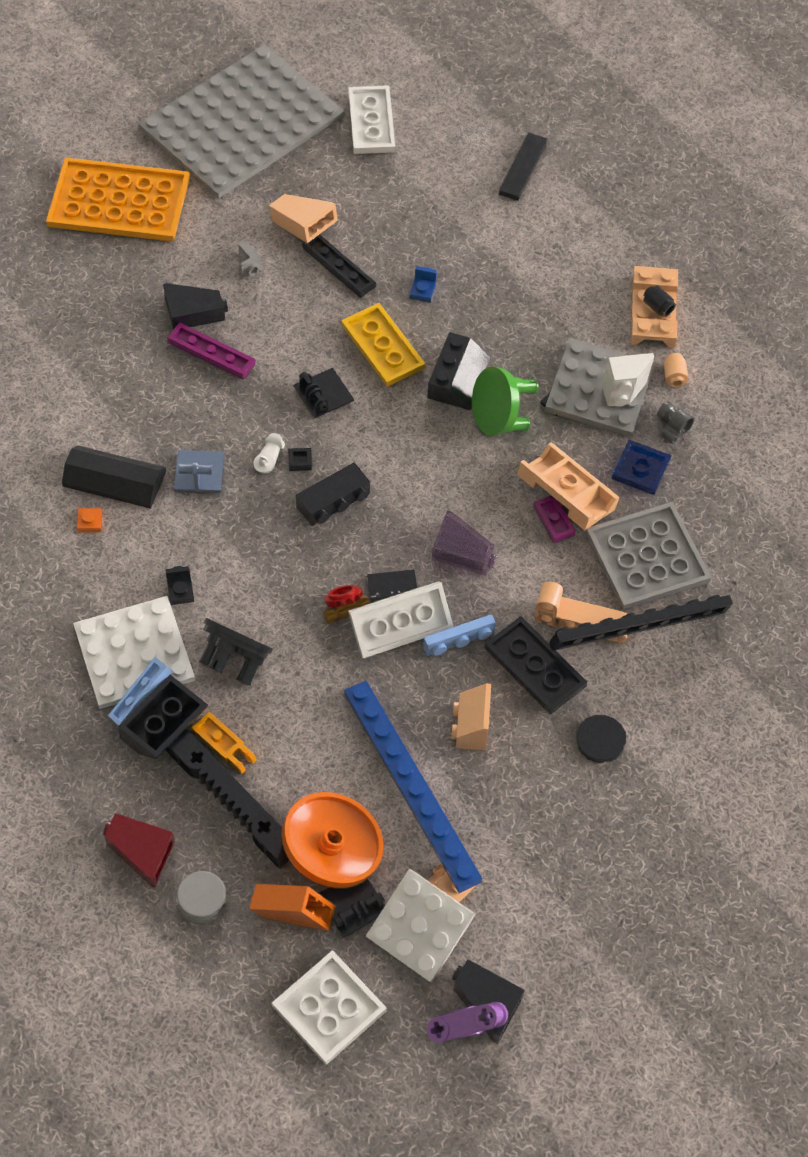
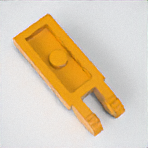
[191,712,257,774]

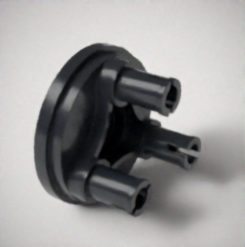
[199,618,273,686]

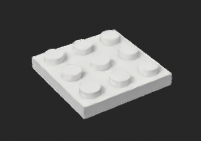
[366,869,476,982]
[272,950,387,1065]

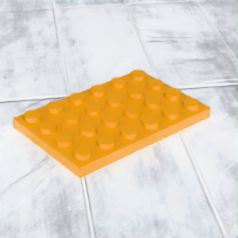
[46,158,190,242]

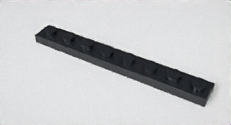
[549,595,733,651]

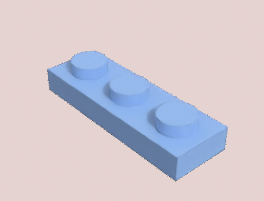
[423,614,496,656]
[108,657,172,726]

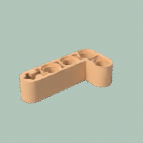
[534,581,628,643]

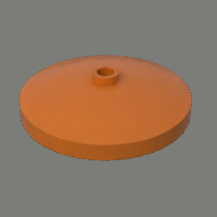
[282,792,384,888]

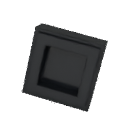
[288,448,312,471]

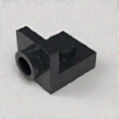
[165,566,194,605]

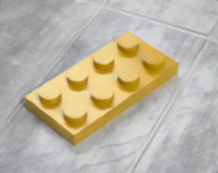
[341,303,425,387]

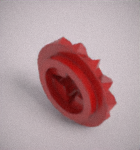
[324,585,363,608]

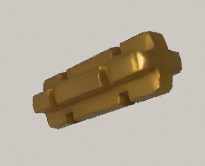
[324,596,370,624]

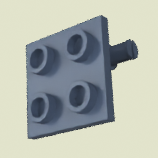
[174,450,225,493]

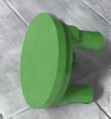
[472,366,539,436]

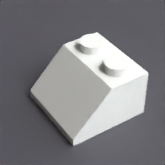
[602,353,654,407]

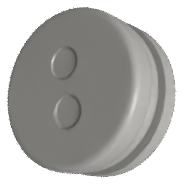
[177,871,227,924]

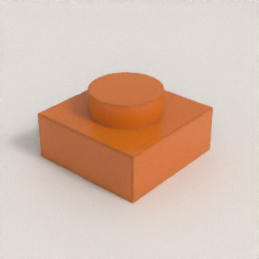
[77,508,103,533]

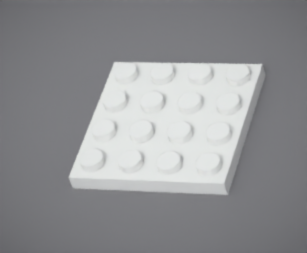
[73,596,195,709]

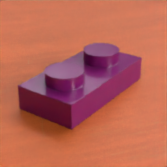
[533,495,576,543]

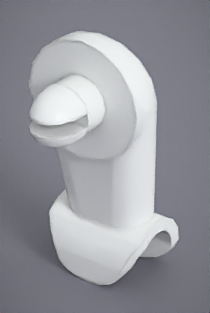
[253,433,285,474]

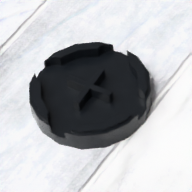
[576,715,626,763]

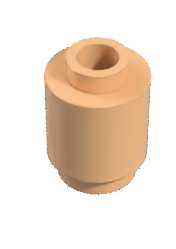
[663,353,688,388]

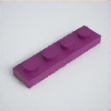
[167,322,255,380]

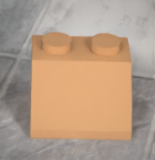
[451,683,491,751]

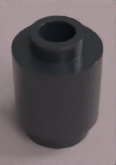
[643,285,676,317]

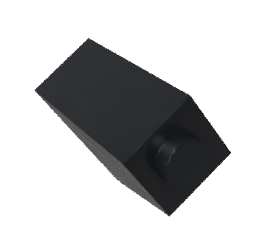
[163,283,228,330]
[452,959,525,1044]

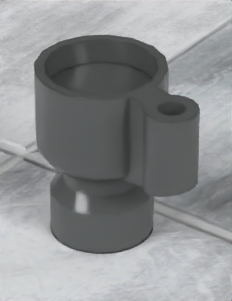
[657,401,695,443]

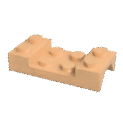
[630,266,678,348]
[517,442,619,531]

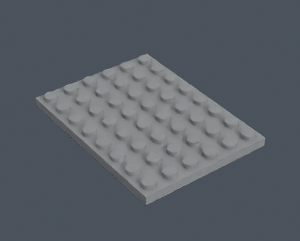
[138,45,345,199]

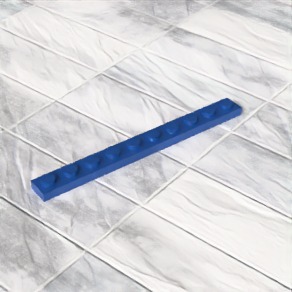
[344,681,482,893]

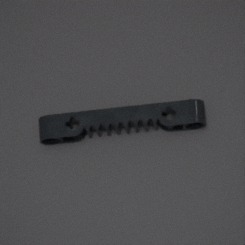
[166,729,290,868]

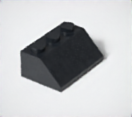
[427,332,491,410]
[118,674,208,759]

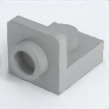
[238,240,261,279]

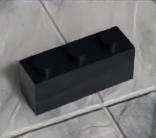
[296,462,370,526]

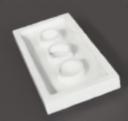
[348,86,395,154]
[348,581,454,658]

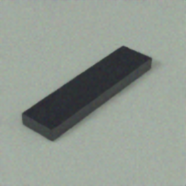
[499,132,548,201]
[302,234,376,298]

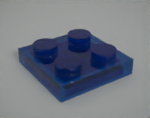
[611,440,672,495]

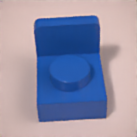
[409,266,437,303]

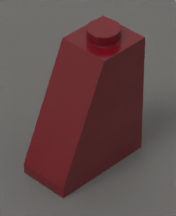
[103,813,175,887]

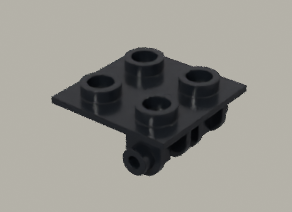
[293,368,354,419]
[367,569,417,603]
[318,879,385,938]

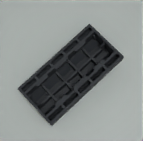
[62,445,166,509]

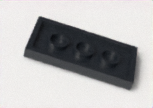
[484,616,587,715]

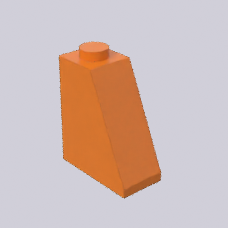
[249,884,335,931]

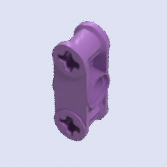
[427,1002,508,1042]

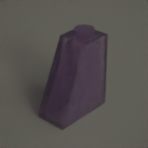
[432,510,497,576]

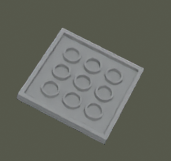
[544,338,655,437]
[585,502,712,610]

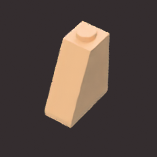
[269,194,338,243]

